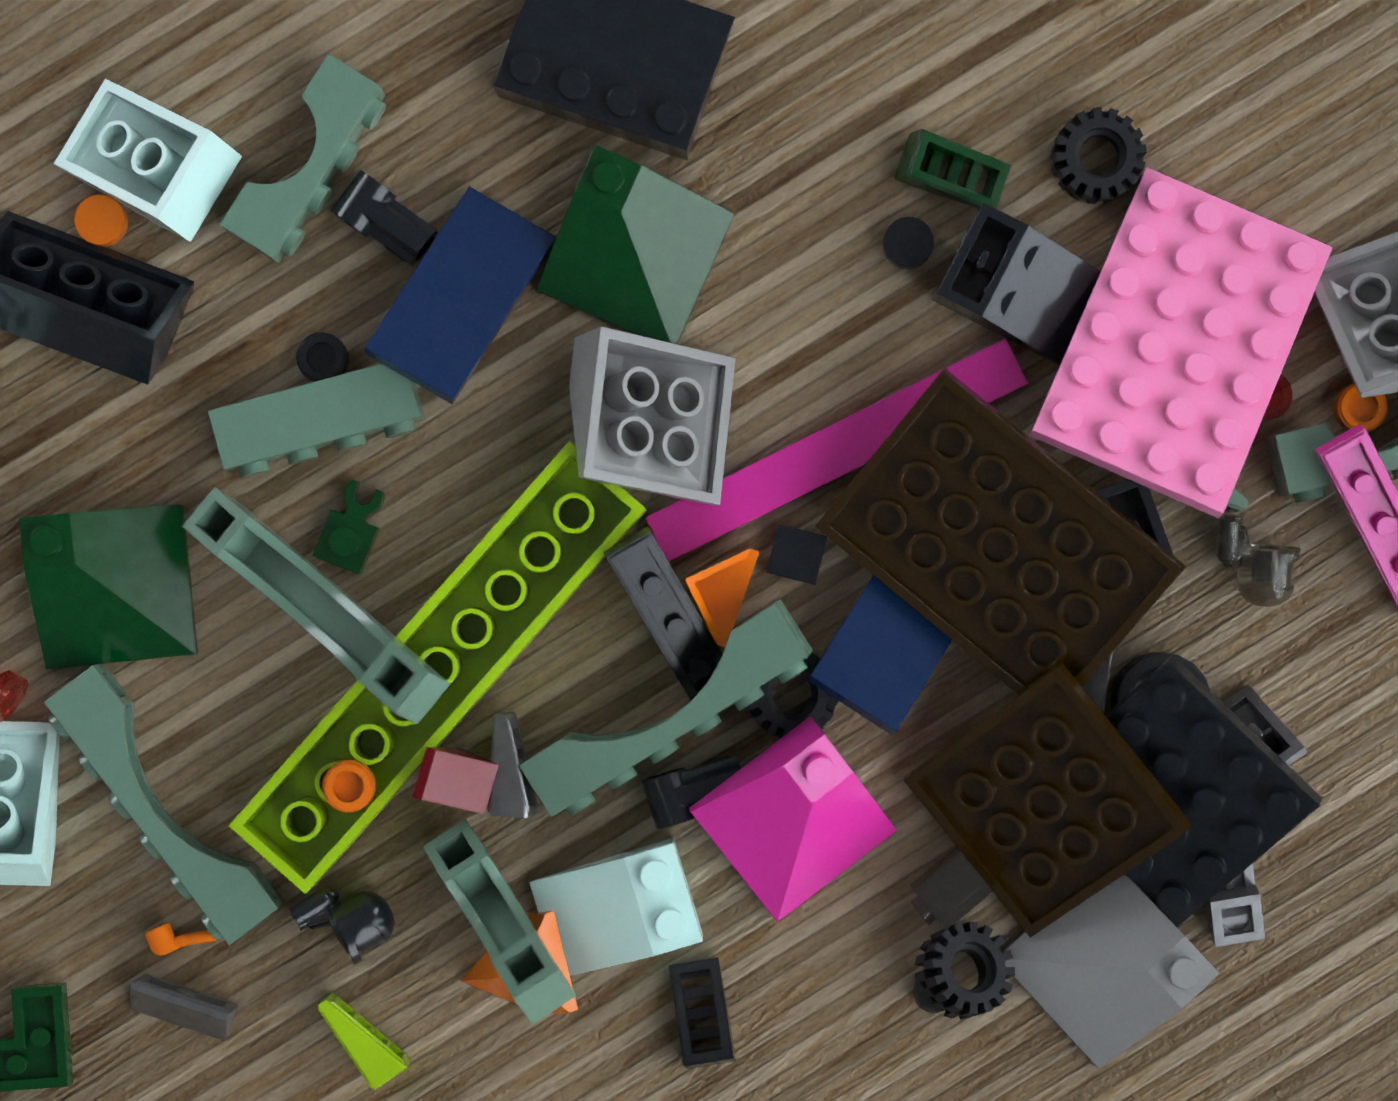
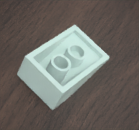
[54,79,242,242]
[0,721,60,886]
[529,837,703,976]

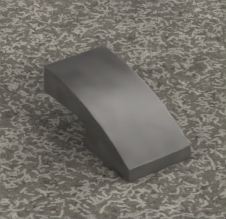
[1205,863,1265,947]

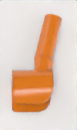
[145,922,218,956]

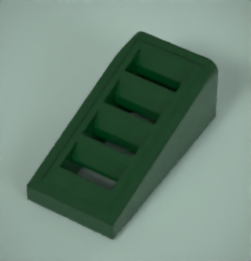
[895,129,1011,209]

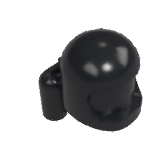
[289,889,395,965]

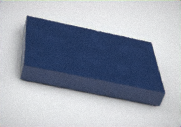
[807,575,952,735]

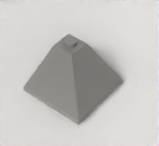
[1314,232,1398,398]
[569,327,736,506]
[1001,874,1220,1069]

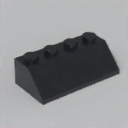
[0,211,194,385]

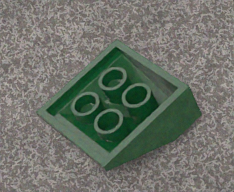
[536,145,735,344]
[19,504,198,669]

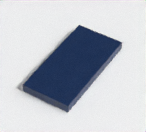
[364,186,556,405]

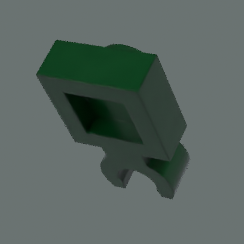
[312,480,385,575]

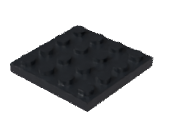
[1105,655,1322,927]

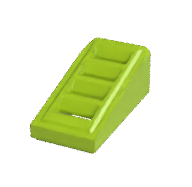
[317,992,411,1090]

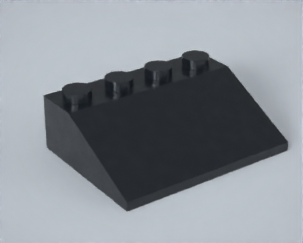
[494,0,735,160]

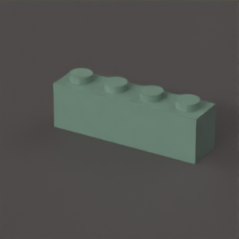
[208,364,426,478]

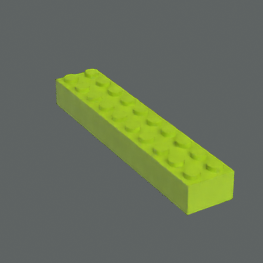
[229,441,647,894]

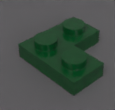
[0,982,73,1092]

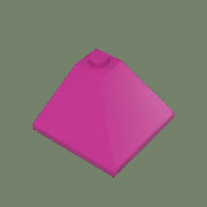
[689,716,897,922]

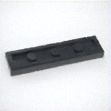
[604,526,723,701]

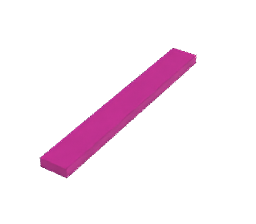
[645,338,1028,562]

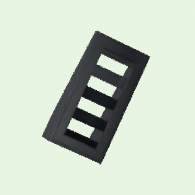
[669,957,736,1069]

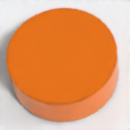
[74,194,128,247]
[1334,384,1388,432]
[322,760,376,813]

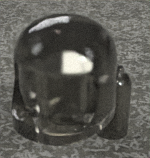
[1217,515,1301,607]

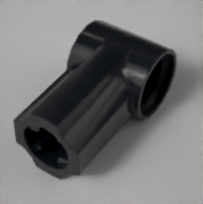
[331,170,438,266]
[642,755,741,829]

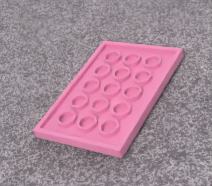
[1029,167,1333,519]

